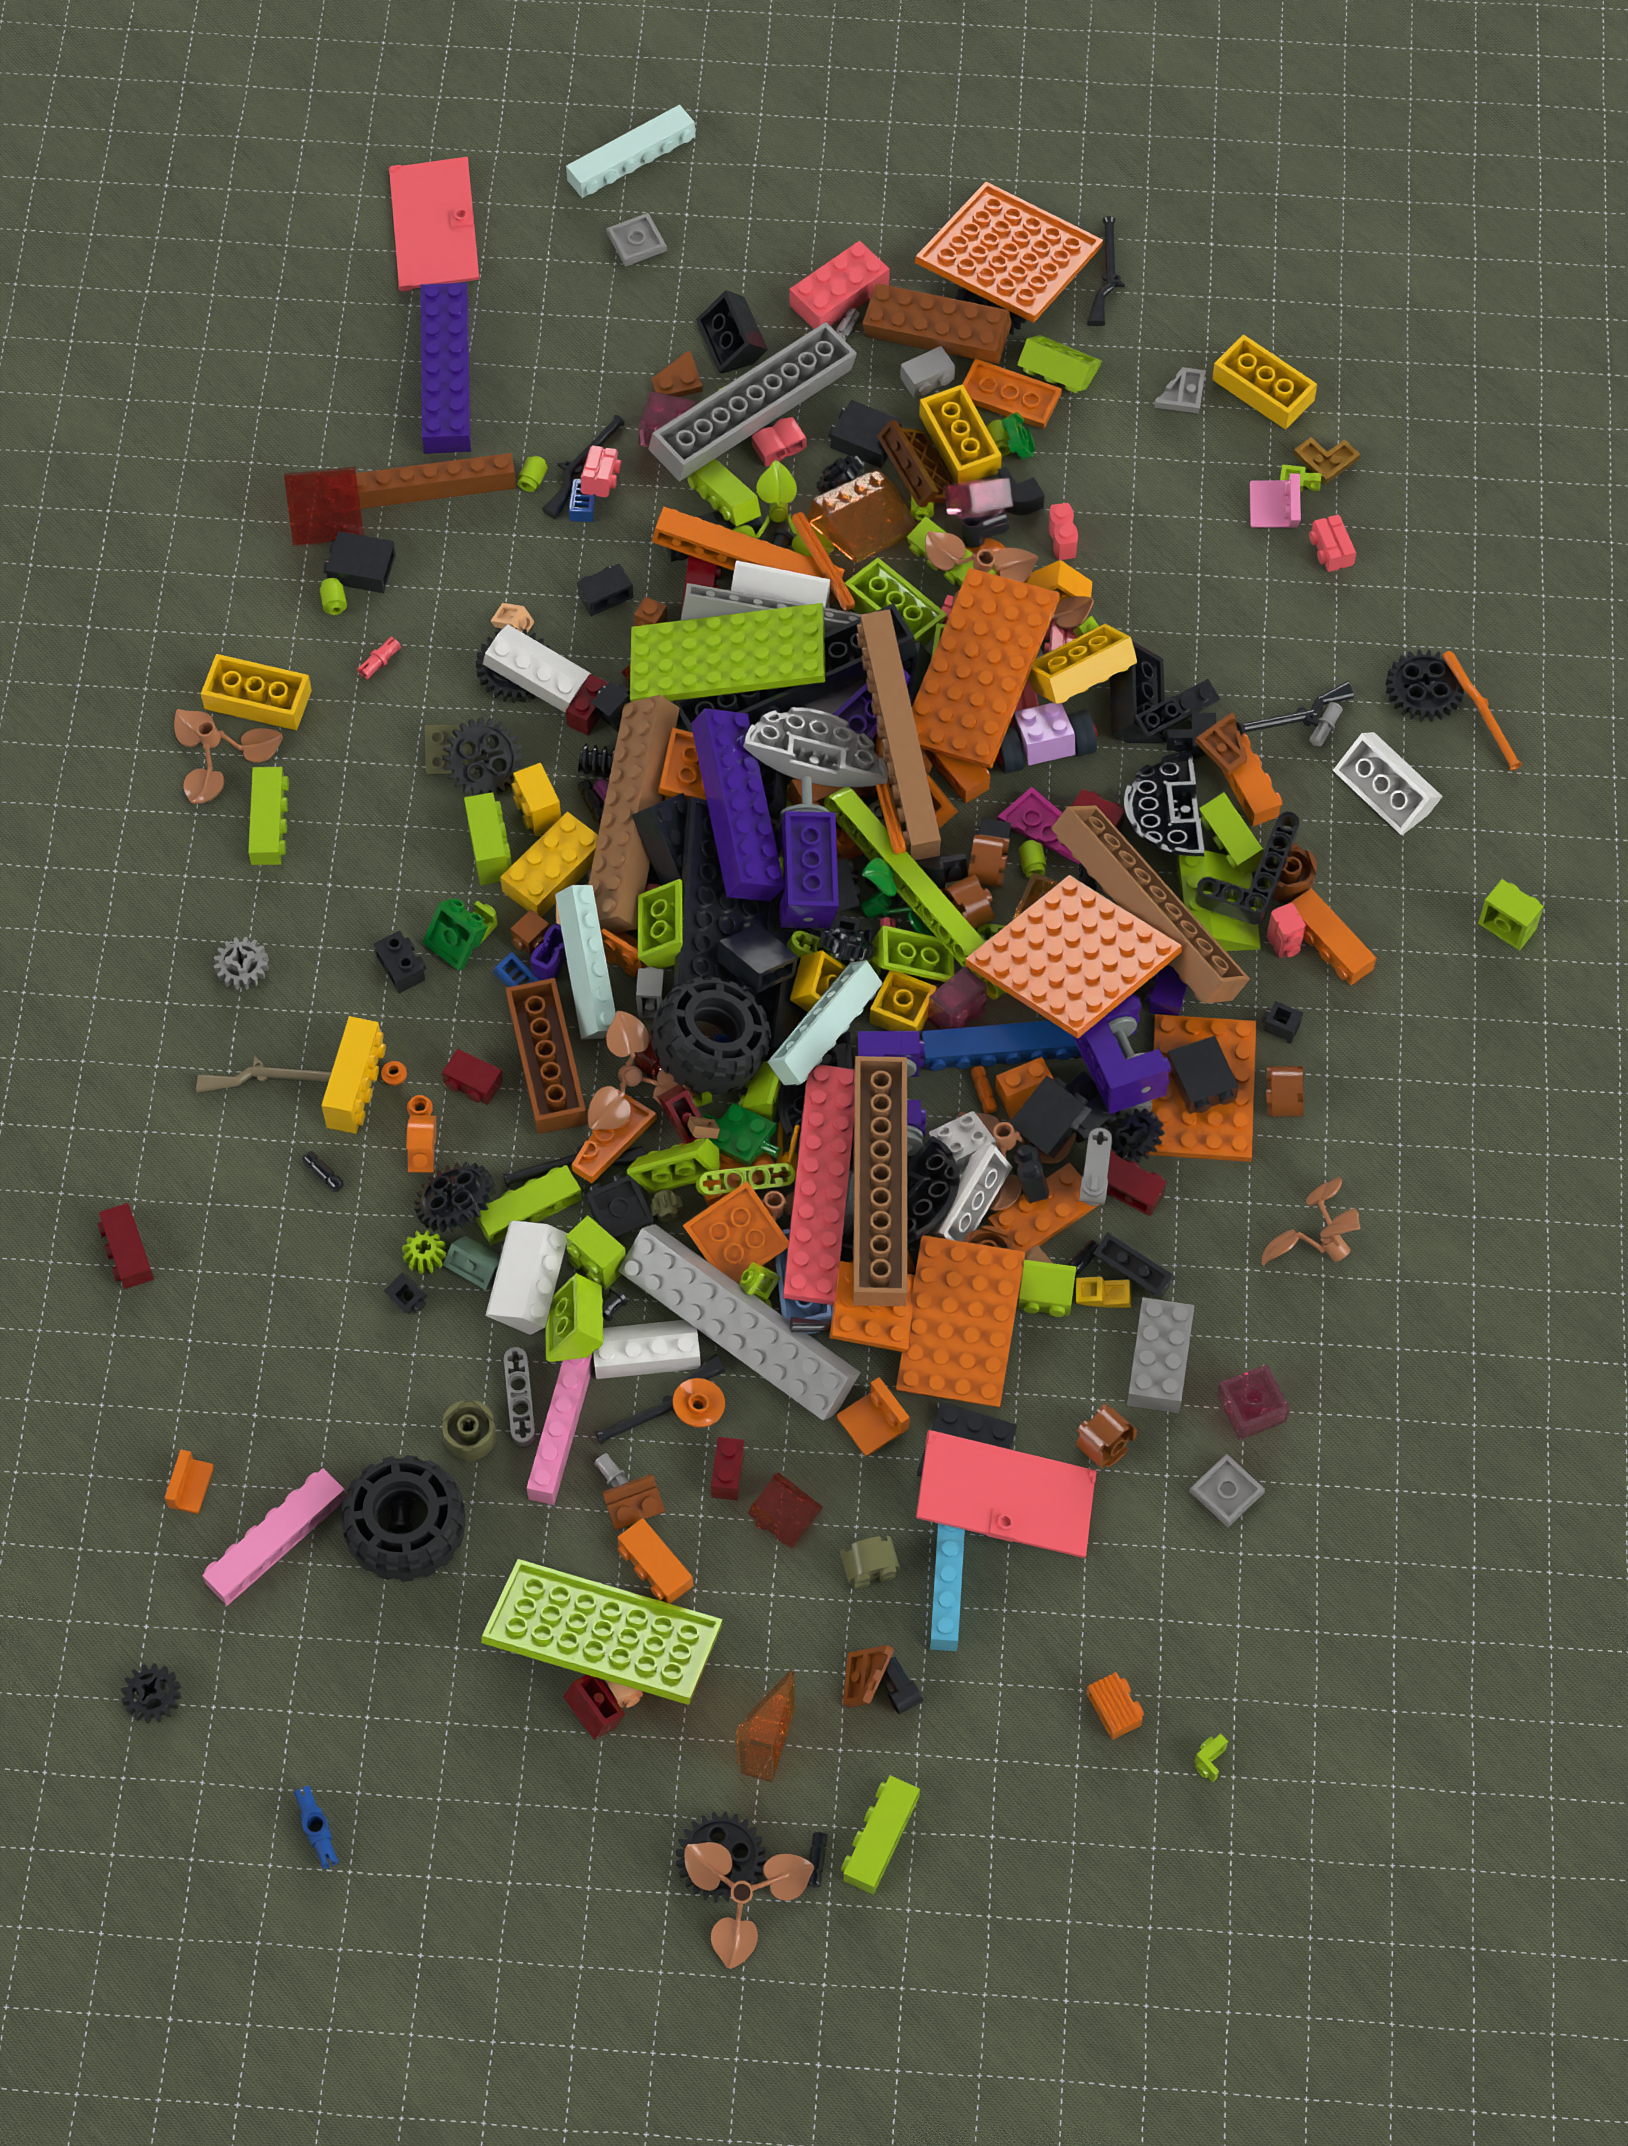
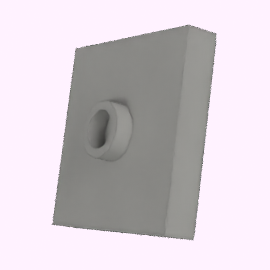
[606,213,667,267]
[1189,1454,1265,1527]

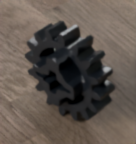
[816,454,863,497]
[819,927,875,962]
[1111,1108,1165,1163]
[121,1663,182,1724]

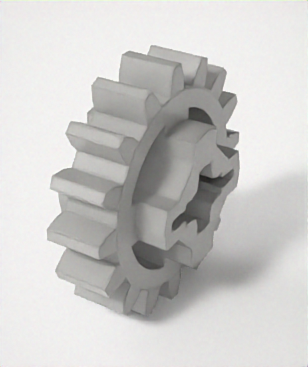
[214,937,269,990]

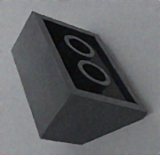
[696,290,768,374]

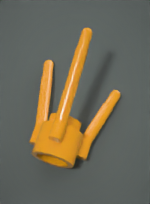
[776,1121,800,1178]

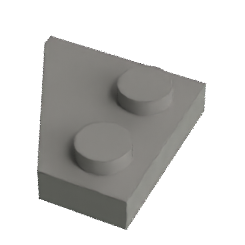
[1154,367,1206,414]

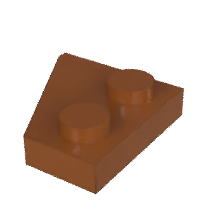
[651,351,703,402]
[1196,713,1247,775]
[842,1645,894,1708]

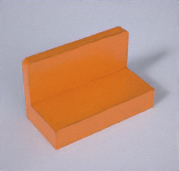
[164,1449,214,1514]

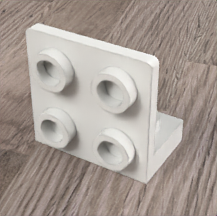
[929,1111,998,1175]

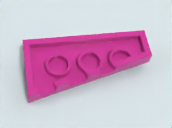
[997,787,1081,864]

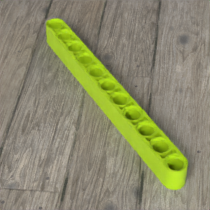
[824,787,1006,999]

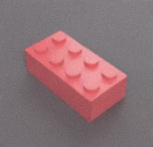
[789,240,890,329]

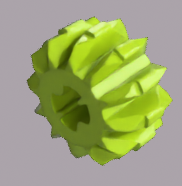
[402,1229,447,1275]

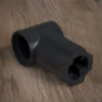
[962,511,1009,547]
[881,1657,923,1715]

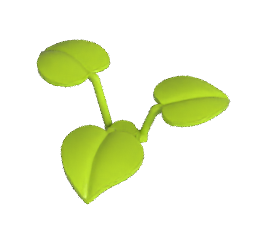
[733,460,835,557]

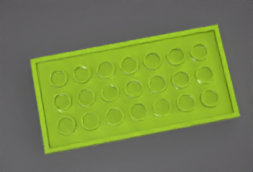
[630,603,825,702]
[481,1559,723,1705]

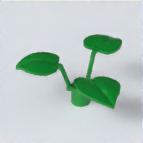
[861,858,935,937]

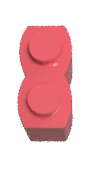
[752,417,807,467]
[1048,503,1078,560]

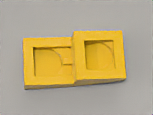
[1076,1277,1132,1308]

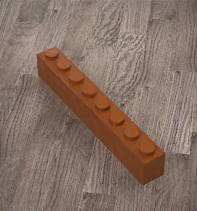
[323,453,517,513]

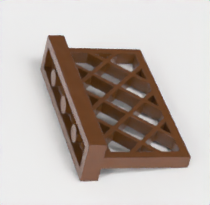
[877,420,966,508]

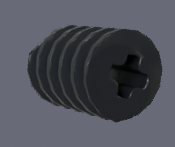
[578,743,615,778]

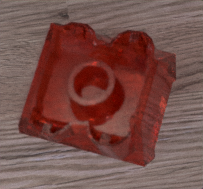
[748,1472,822,1548]

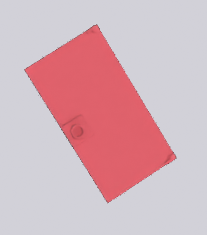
[389,157,480,292]
[916,1430,1096,1558]

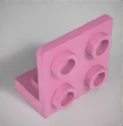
[1250,474,1301,528]

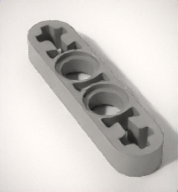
[504,1347,535,1447]

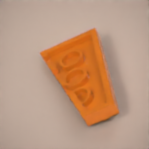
[572,1089,657,1183]

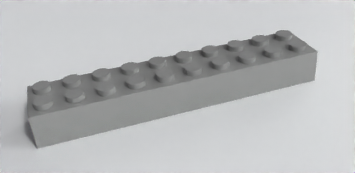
[648,322,857,482]
[618,1224,861,1421]

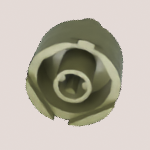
[442,1400,497,1463]
[840,1536,900,1590]

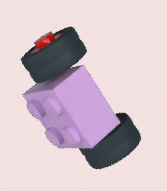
[995,703,1097,774]

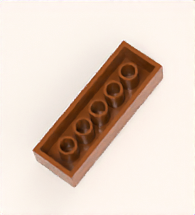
[862,283,1012,364]
[505,978,587,1134]

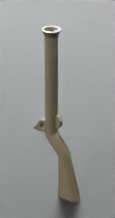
[196,1056,332,1093]

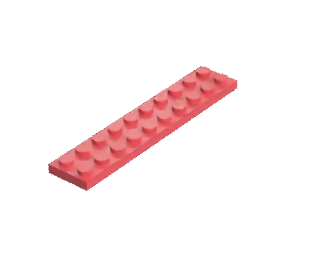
[783,1064,854,1305]

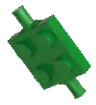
[703,1103,781,1167]

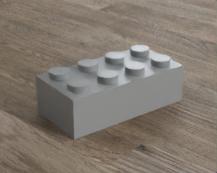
[1127,1297,1195,1413]

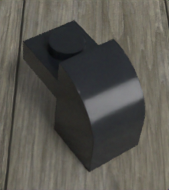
[995,466,1045,515]
[1166,713,1216,759]
[915,853,968,889]

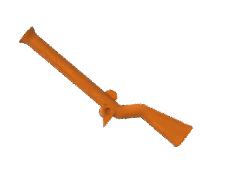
[1442,651,1522,771]

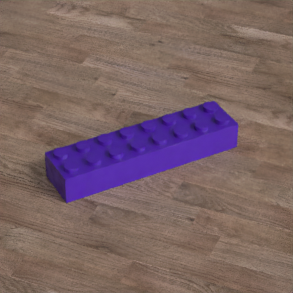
[420,283,471,454]
[691,708,785,901]

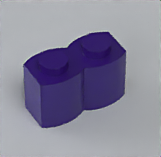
[531,923,567,980]

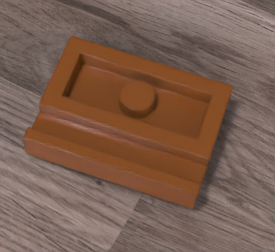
[602,1474,665,1530]

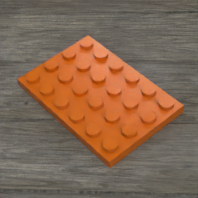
[1149,1014,1256,1162]
[896,1235,1025,1408]

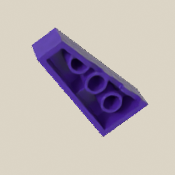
[832,669,910,740]

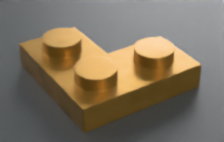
[1293,437,1361,485]

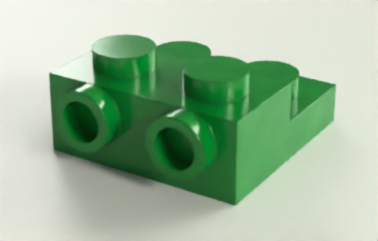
[422,898,488,971]

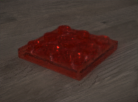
[284,467,364,545]

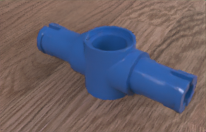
[294,1786,339,1869]

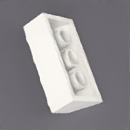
[731,560,830,608]
[483,625,591,713]
[1333,732,1443,835]
[928,1144,1013,1242]
[485,1221,568,1335]
[593,1320,701,1379]

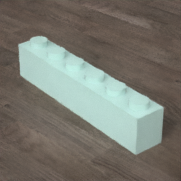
[566,105,695,198]
[555,885,616,1039]
[768,960,883,1085]

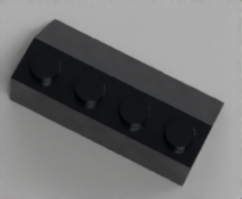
[1110,641,1166,743]

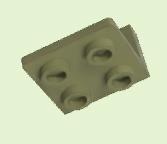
[425,724,475,774]

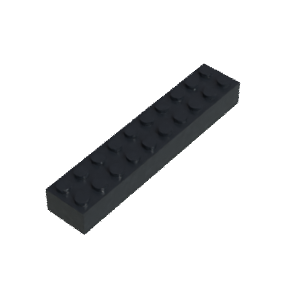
[673,603,917,733]

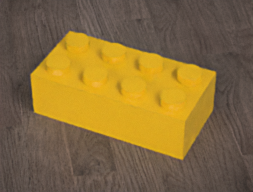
[1212,334,1317,430]
[919,384,1002,487]
[1028,624,1137,704]
[201,654,312,731]
[500,812,598,917]
[321,1016,386,1134]

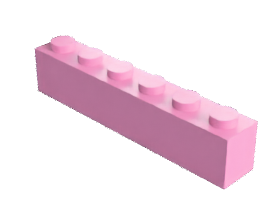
[527,1353,594,1505]
[202,1468,346,1606]

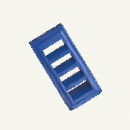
[569,479,596,522]
[493,952,540,987]

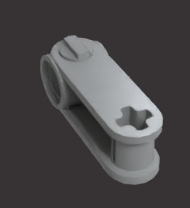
[1079,1128,1112,1206]

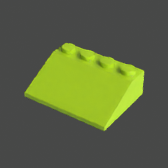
[1176,850,1260,951]

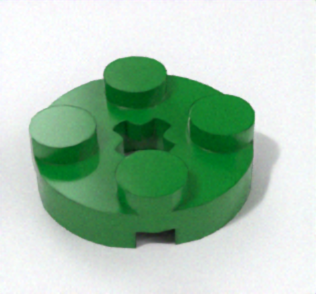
[1002,412,1035,460]

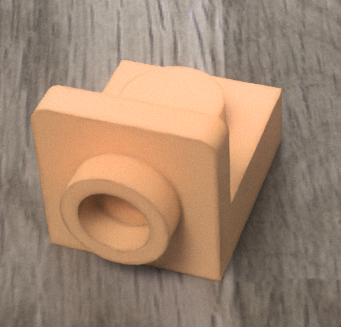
[491,603,534,633]

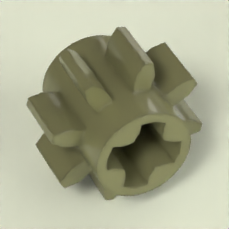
[650,1190,683,1222]

